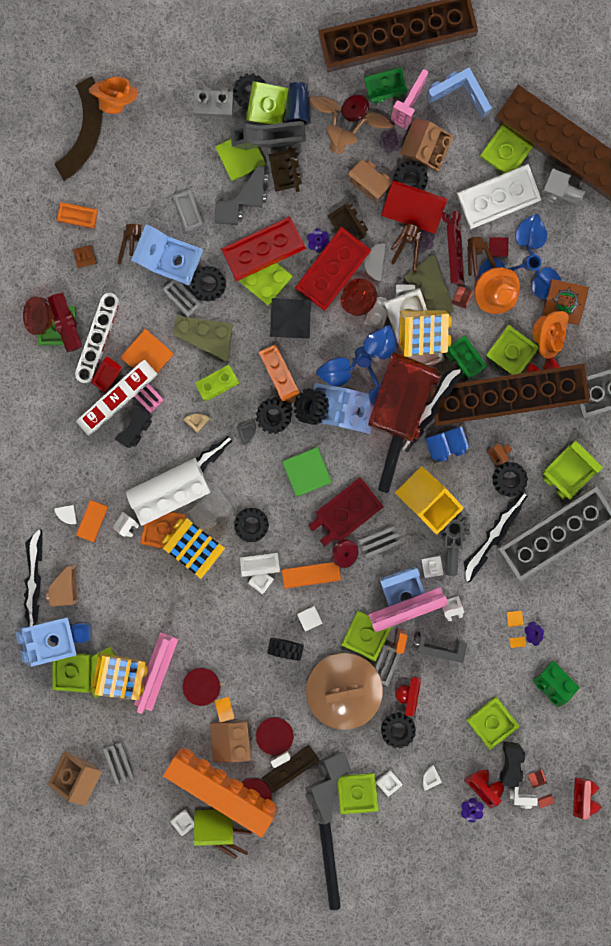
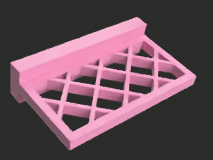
[390,69,428,130]
[369,587,448,633]
[134,633,178,714]

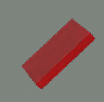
[381,180,448,234]

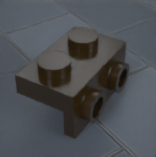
[268,150,302,192]
[327,202,368,240]

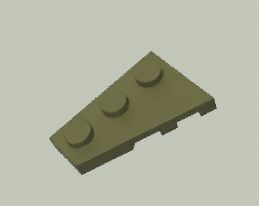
[404,254,454,315]
[173,316,233,362]

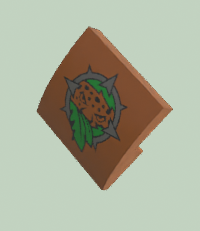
[542,279,589,325]

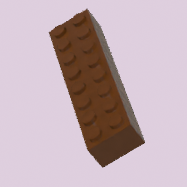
[318,0,478,73]
[494,85,611,201]
[430,363,591,426]

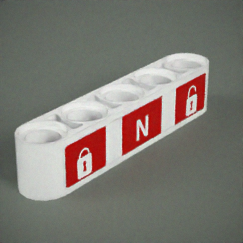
[75,293,120,384]
[76,360,158,436]

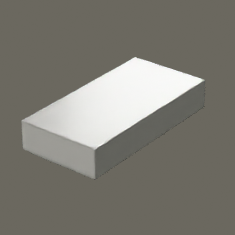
[240,553,280,577]

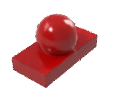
[91,356,122,394]
[395,676,422,717]

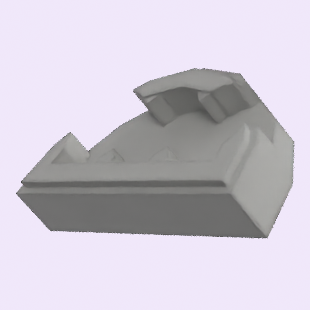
[364,244,385,282]

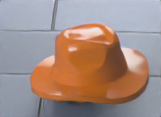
[89,76,138,114]
[474,267,520,314]
[532,311,569,359]

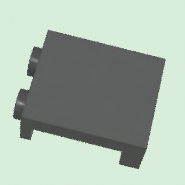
[413,631,467,663]

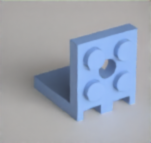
[426,68,492,118]
[131,225,203,286]
[310,383,376,434]
[379,566,425,606]
[15,617,76,667]

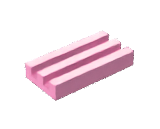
[134,383,164,413]

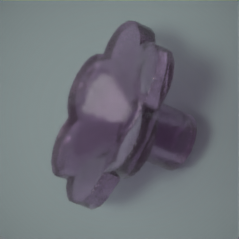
[379,129,403,153]
[411,229,434,253]

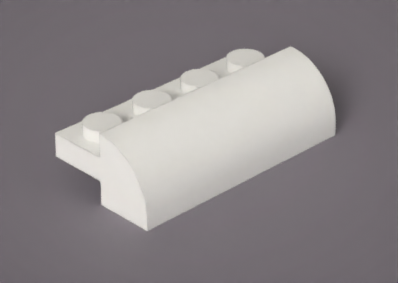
[126,458,211,526]

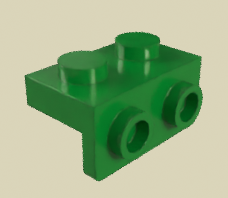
[364,66,408,104]
[446,336,487,380]
[532,660,580,707]

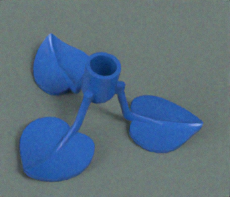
[476,214,561,300]
[316,324,401,409]

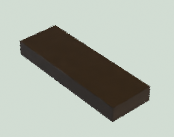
[262,744,320,793]

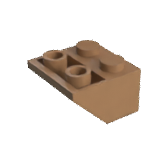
[400,118,453,172]

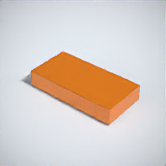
[56,202,98,229]
[76,500,108,542]

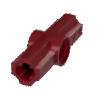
[48,292,82,353]

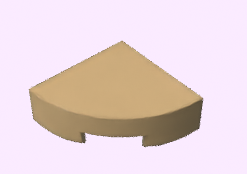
[183,414,210,433]

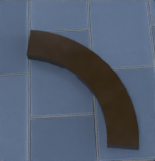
[55,76,103,181]

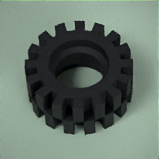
[233,73,266,110]
[393,161,428,191]
[191,266,226,302]
[294,388,329,425]
[256,397,292,434]
[492,462,528,497]
[234,508,269,542]
[267,638,304,661]
[381,712,416,749]

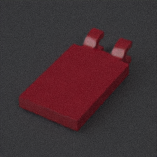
[441,211,465,286]
[308,477,384,546]

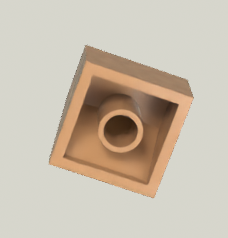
[347,159,392,204]
[46,564,78,606]
[210,719,251,763]
[48,751,102,806]

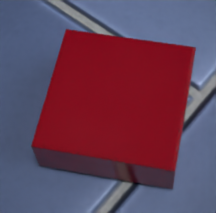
[489,237,509,257]

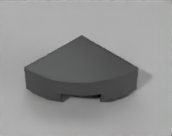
[237,421,256,445]

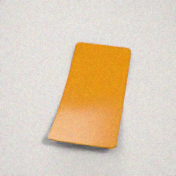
[507,611,526,648]
[214,684,234,722]

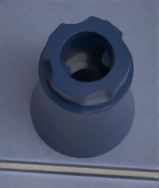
[284,82,311,125]

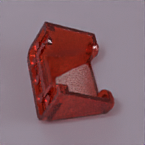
[368,352,441,443]

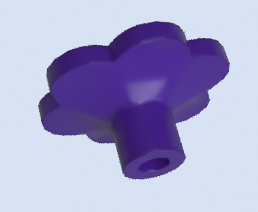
[307,229,330,253]
[525,622,544,646]
[461,798,484,823]

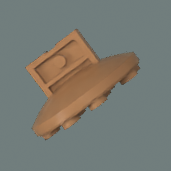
[306,653,383,730]

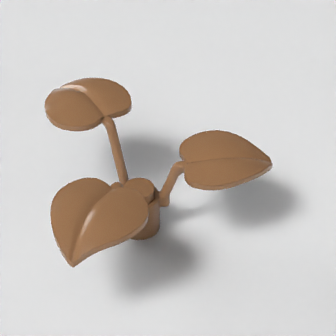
[309,96,394,154]

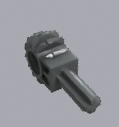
[439,513,470,576]

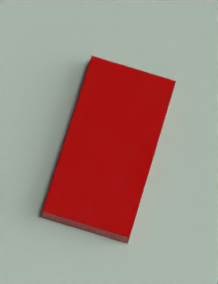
[221,217,306,282]
[295,227,372,311]

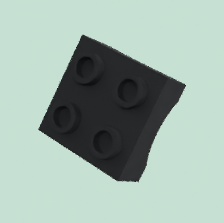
[270,298,311,339]
[115,407,152,448]
[499,741,525,787]

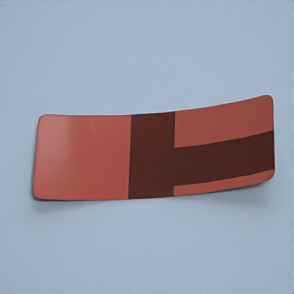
[452,286,473,309]
[528,770,554,808]

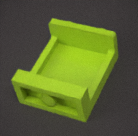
[195,365,240,402]
[541,441,603,500]

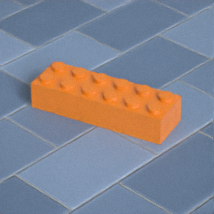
[163,748,278,838]

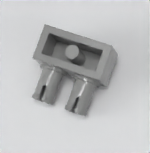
[193,87,234,118]
[540,169,585,205]

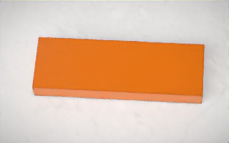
[258,344,299,402]
[282,562,341,589]
[394,628,407,654]

